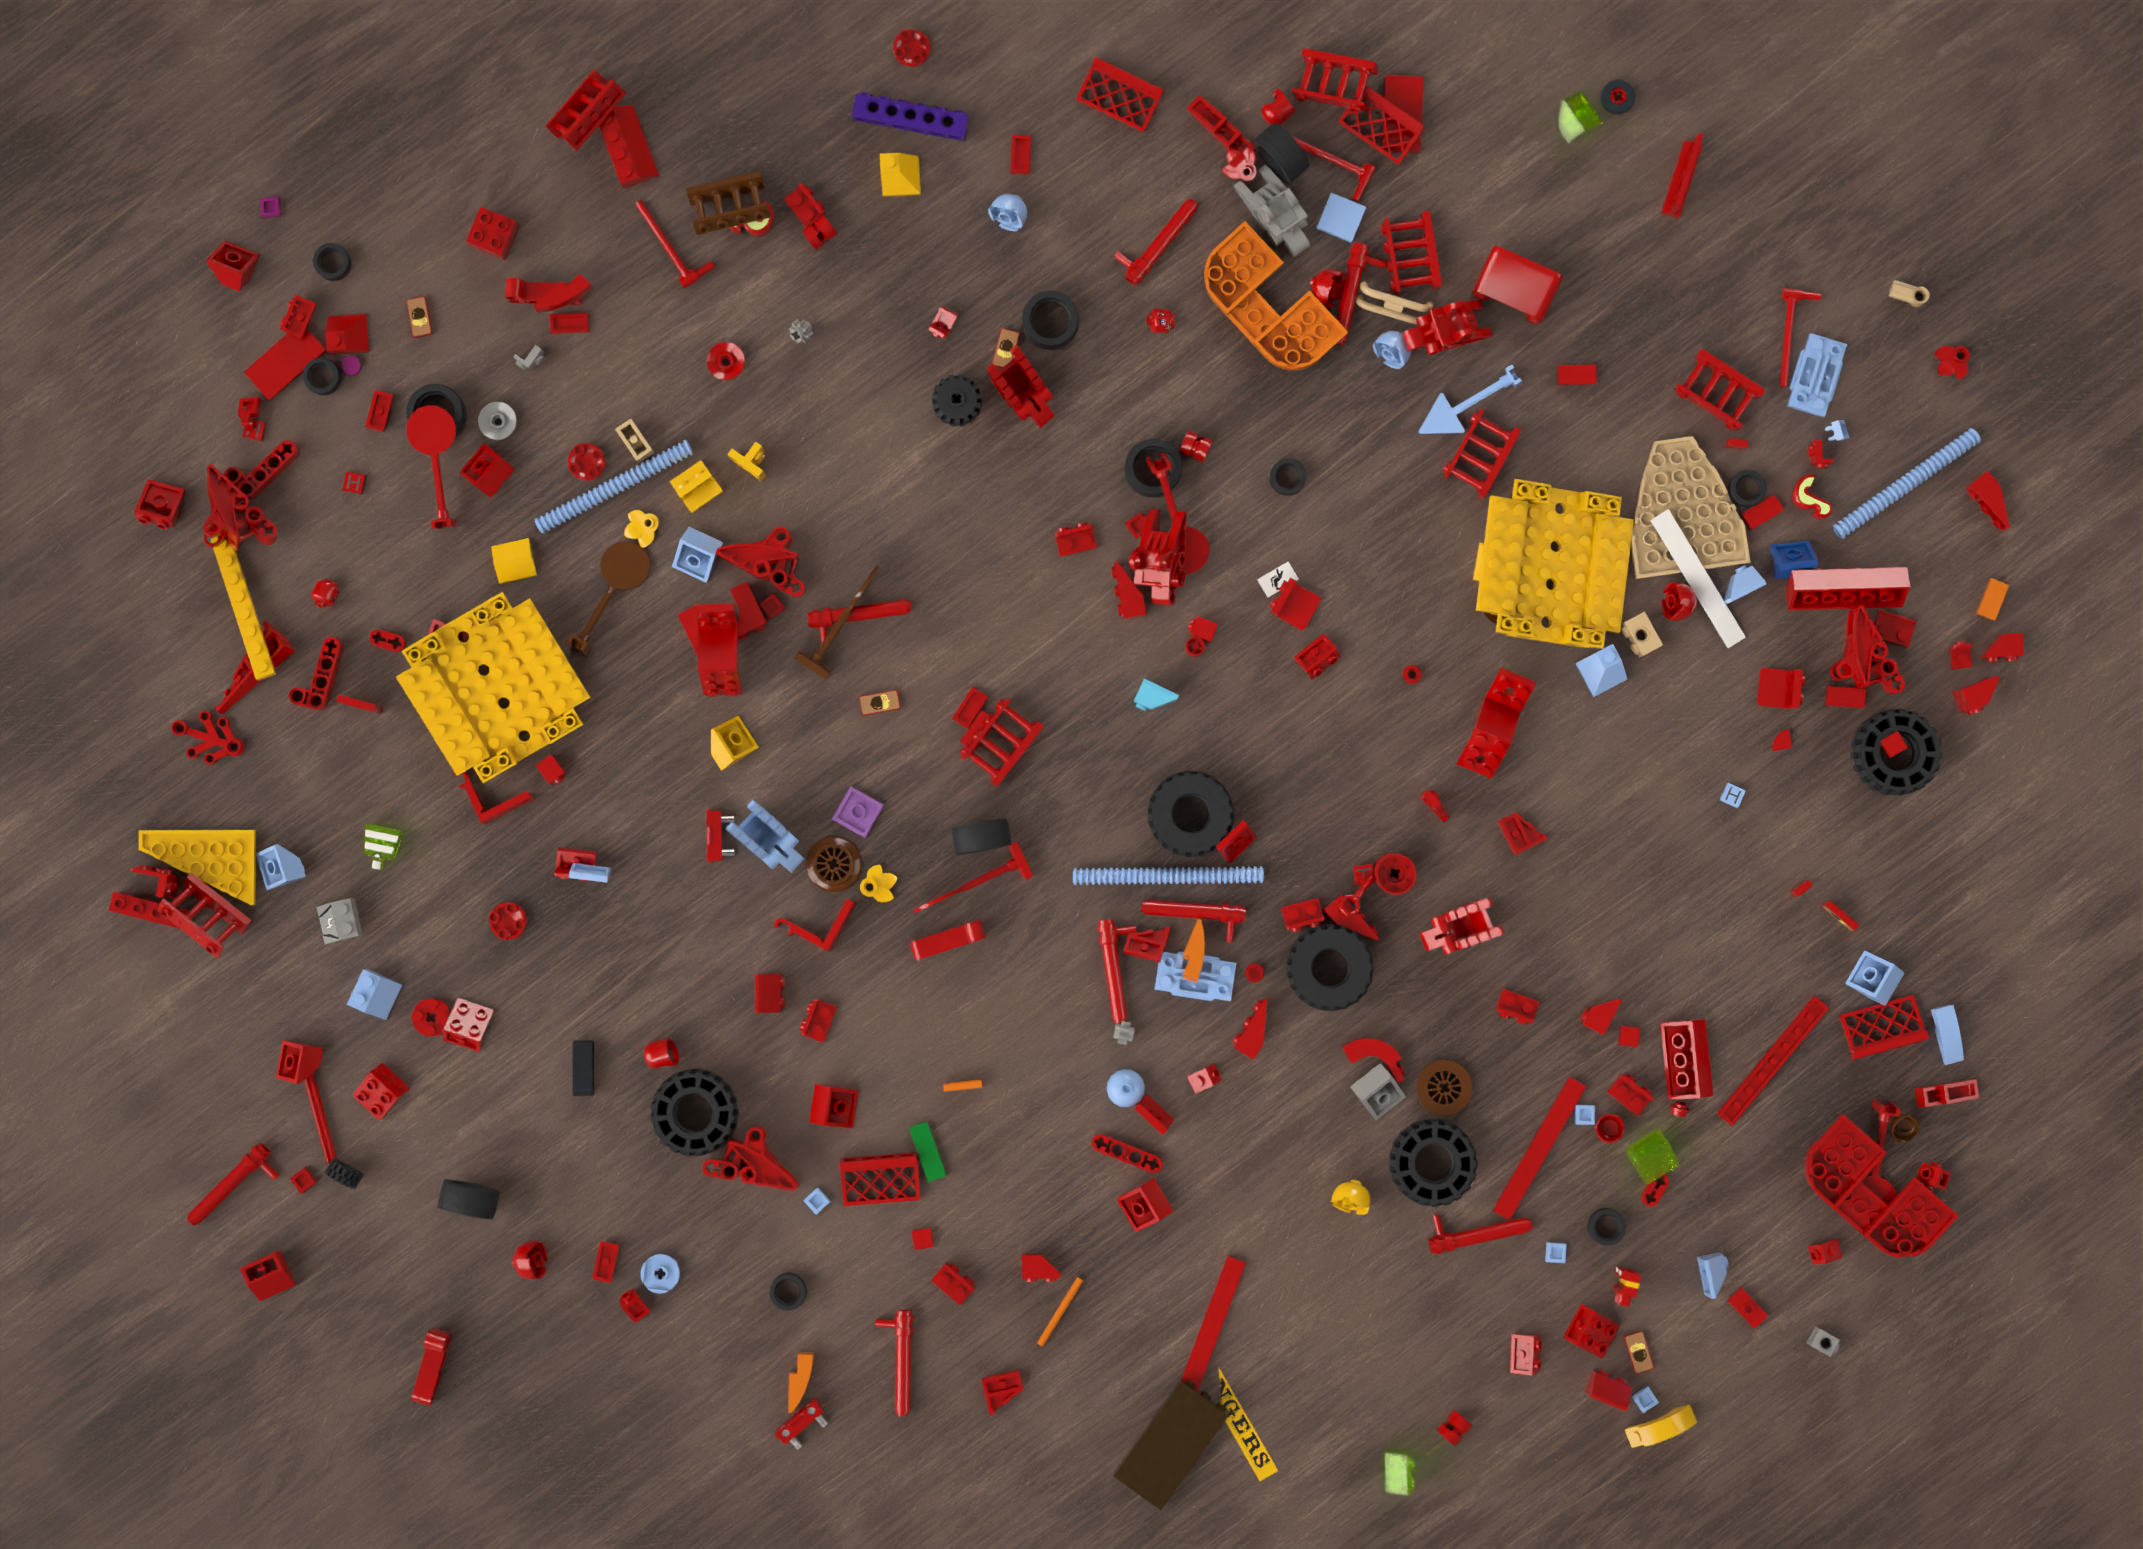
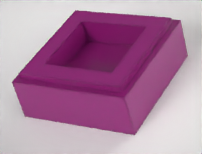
[260,197,282,218]

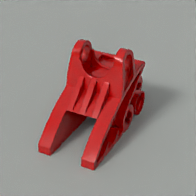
[1402,300,1493,355]
[986,345,1055,429]
[203,464,277,551]
[1129,509,1187,606]
[715,526,806,598]
[1829,604,1905,695]
[1419,897,1505,955]
[702,1126,799,1191]

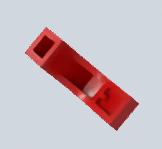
[1342,1038,1405,1083]

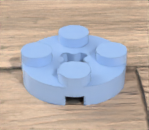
[641,1254,680,1293]

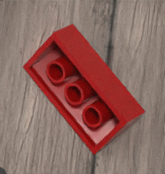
[599,105,659,189]
[1660,1019,1713,1099]

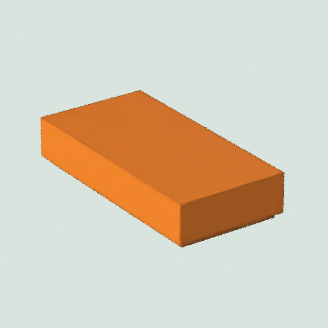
[1976,578,2009,621]
[943,1079,983,1092]

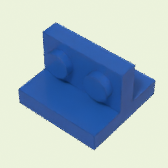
[1770,540,1818,579]

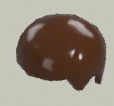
[1890,1114,1919,1143]

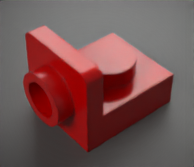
[1949,641,1973,670]
[619,1288,650,1323]

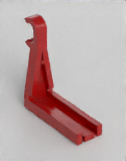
[452,771,534,825]
[774,899,857,952]

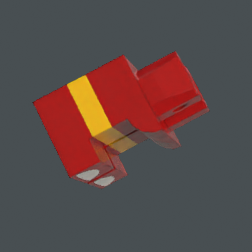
[1612,1266,1641,1307]

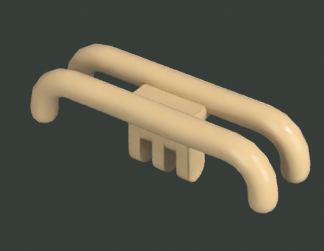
[1356,282,1433,325]

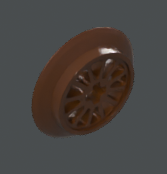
[806,836,862,892]
[1416,1060,1472,1116]

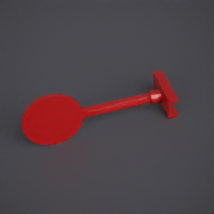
[406,405,457,529]
[1146,453,1210,575]
[913,841,1033,914]
[1861,1099,1901,1205]

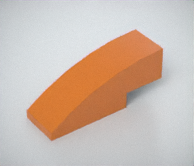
[1182,919,1205,984]
[788,1352,814,1413]

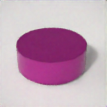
[341,356,362,376]

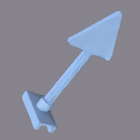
[1419,365,1522,434]

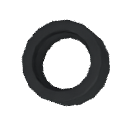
[313,243,352,281]
[303,358,342,396]
[1270,458,1307,496]
[1728,470,1767,507]
[1587,1208,1626,1246]
[769,1273,807,1311]

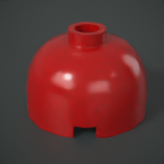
[1310,269,1345,309]
[1661,582,1697,621]
[512,1240,548,1280]

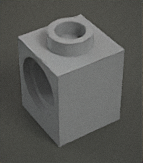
[1806,1326,1840,1357]

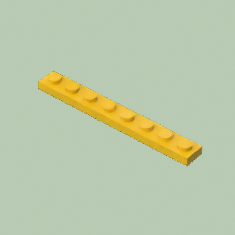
[210,537,276,681]

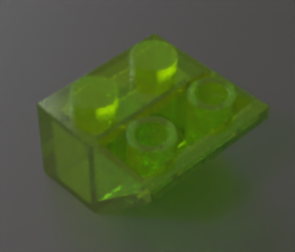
[1625,1128,1679,1185]
[1384,1450,1415,1495]

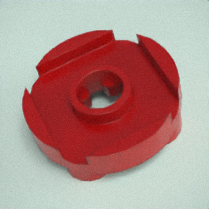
[411,998,451,1037]

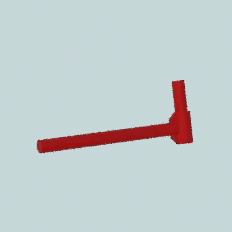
[1292,136,1376,202]
[635,200,715,289]
[1779,288,1821,387]

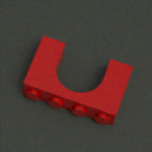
[677,582,768,656]

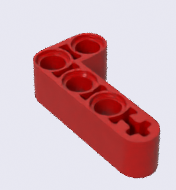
[505,278,583,305]
[224,440,300,500]
[288,637,344,711]
[909,920,986,961]
[411,1328,452,1406]

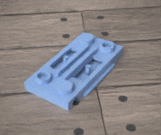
[1787,333,1847,417]
[1155,952,1236,1001]

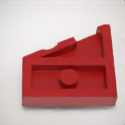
[1419,790,1449,823]
[1497,812,1548,856]
[1123,927,1171,963]
[981,1369,1023,1415]

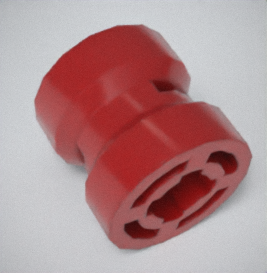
[1185,637,1205,657]

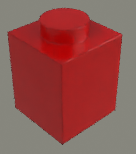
[1187,616,1218,643]
[535,754,567,785]

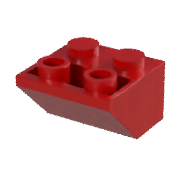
[240,1250,296,1302]

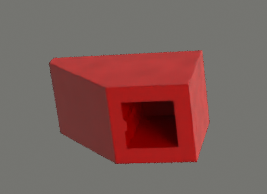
[1980,633,2024,662]
[1022,1253,1061,1282]

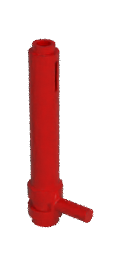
[1114,198,1199,286]
[1336,242,1386,346]
[807,599,912,644]
[1141,899,1246,943]
[1097,919,1136,1024]
[187,1143,279,1226]
[1428,1214,1533,1255]
[875,1310,914,1416]

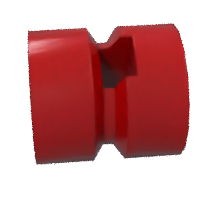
[801,215,837,251]
[1178,430,1213,463]
[1437,1410,1473,1447]

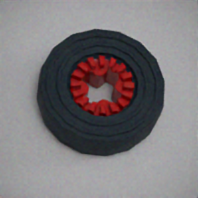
[1600,80,1635,115]

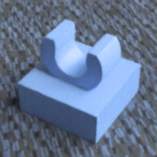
[1825,420,1849,441]

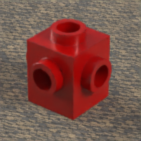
[1917,1161,1951,1191]

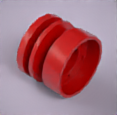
[1373,853,1416,894]

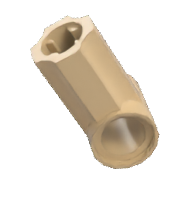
[1889,280,1930,307]

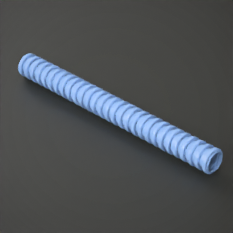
[1833,428,1981,539]
[535,440,693,534]

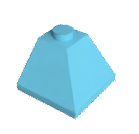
[1134,679,1179,711]

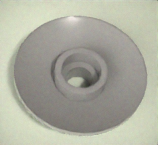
[478,402,517,440]

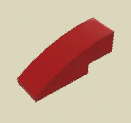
[533,273,593,313]
[1914,1079,1979,1107]

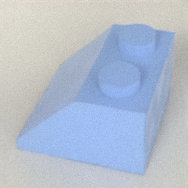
[672,527,724,583]
[1845,951,1904,1006]
[347,969,402,1020]

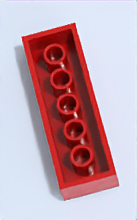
[1785,566,1910,610]

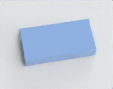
[569,863,611,882]

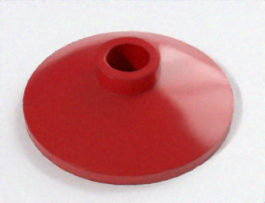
[707,342,745,380]

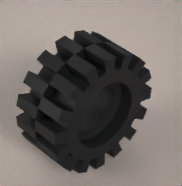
[325,1158,363,1189]

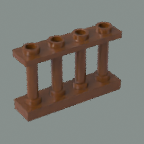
[686,171,771,235]

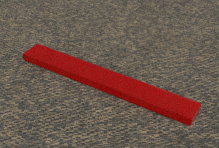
[1716,995,1829,1126]
[1492,1077,1586,1220]
[1181,1255,1246,1390]

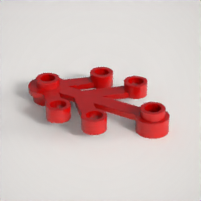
[171,711,245,765]

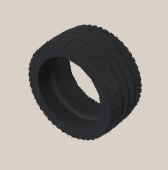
[1253,123,1310,184]
[1022,290,1079,350]
[406,384,467,437]
[1124,439,1182,498]
[952,818,1011,855]
[438,1179,500,1219]

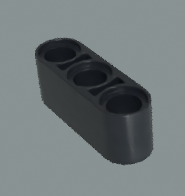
[572,1040,594,1096]

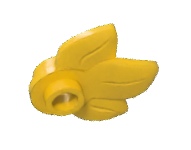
[624,510,659,548]
[860,865,897,902]

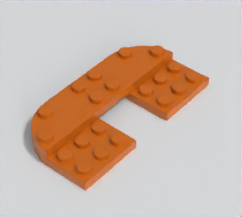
[1204,221,1348,371]

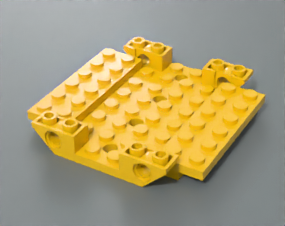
[1476,479,1634,649]
[396,592,590,783]

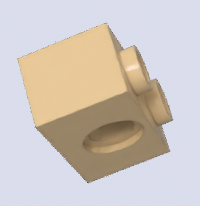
[615,419,655,464]
[1621,612,1663,657]

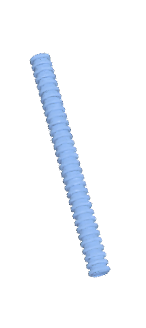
[1073,866,1264,885]

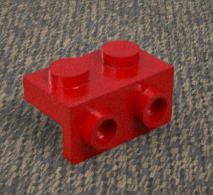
[554,847,597,881]

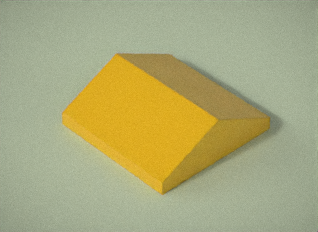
[491,538,537,584]

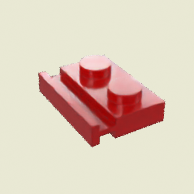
[1874,610,1917,648]

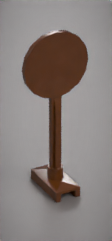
[567,542,650,658]
[793,565,879,680]

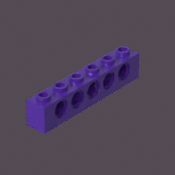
[852,92,969,142]

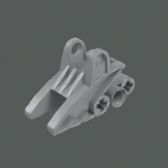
[1233,165,1310,257]

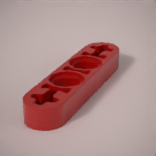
[1091,1134,1162,1173]

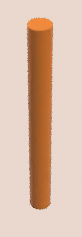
[1037,1277,1084,1347]

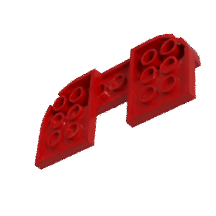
[1804,1114,1959,1258]

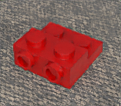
[134,479,186,530]

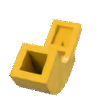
[1625,1405,1697,1448]

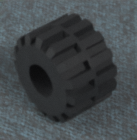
[932,374,982,427]

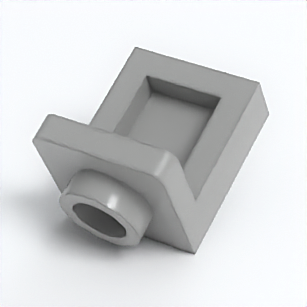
[513,345,545,371]

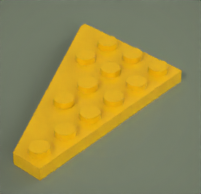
[139,830,256,905]

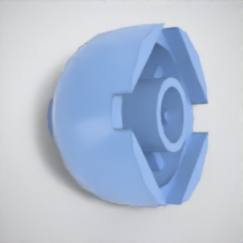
[988,194,1027,231]
[1373,331,1412,369]
[1107,1069,1145,1108]

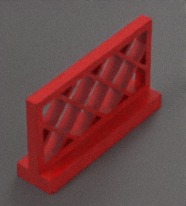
[1076,57,1164,133]
[1338,86,1427,165]
[1661,133,1704,219]
[1839,995,1930,1061]
[839,1152,921,1206]

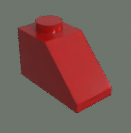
[1580,999,1621,1035]

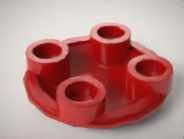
[893,29,930,67]
[568,443,605,481]
[488,902,527,940]

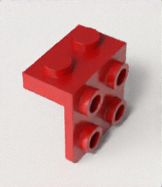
[1269,578,1321,630]
[1757,668,1805,710]
[130,865,179,898]
[353,1062,410,1120]

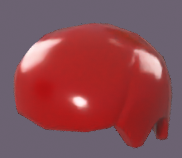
[1595,1114,1625,1143]

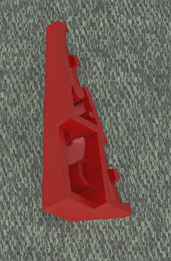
[215,621,295,714]

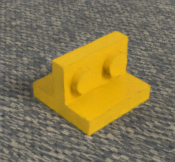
[727,442,766,482]
[670,460,723,514]

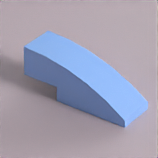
[1931,1005,1964,1065]

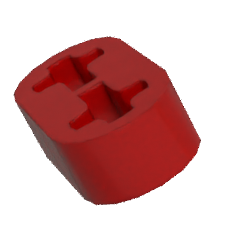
[369,629,406,652]
[1640,1172,1669,1207]

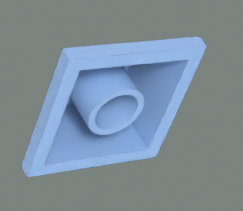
[1724,565,1766,604]
[1575,644,1627,697]
[256,844,306,890]
[1697,1252,1729,1299]

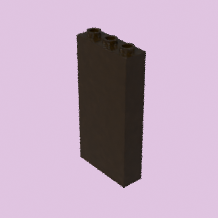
[1113,1379,1229,1510]

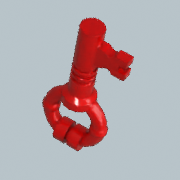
[1339,872,1375,917]

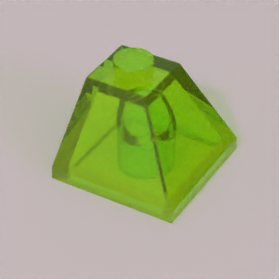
[1558,91,1603,143]

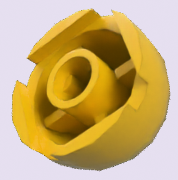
[1331,1180,1370,1215]

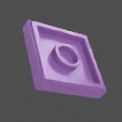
[832,786,884,838]

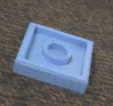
[1316,193,1366,243]

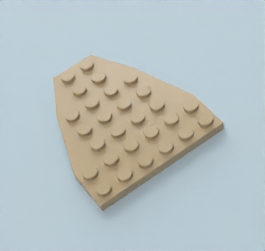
[1631,436,1750,579]

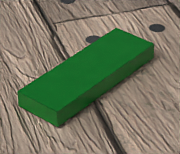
[909,1121,947,1183]

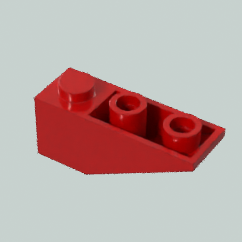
[1966,471,2010,531]
[1111,561,1146,620]
[1323,894,1379,940]
[1232,998,1267,1060]

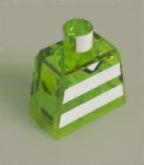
[364,824,405,870]

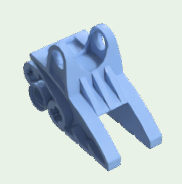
[726,800,804,873]

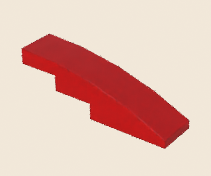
[1187,95,1257,153]

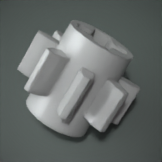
[789,319,813,343]
[1113,1021,1135,1045]

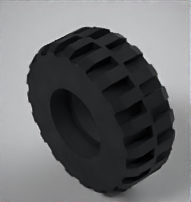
[1851,709,1942,796]
[1147,770,1234,857]
[1286,925,1374,1011]
[650,1069,739,1156]
[1389,1119,1478,1207]

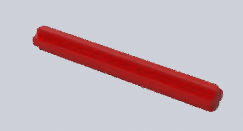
[304,1072,337,1164]

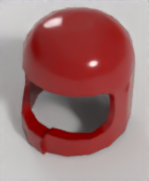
[1261,89,1295,126]
[644,1038,680,1069]

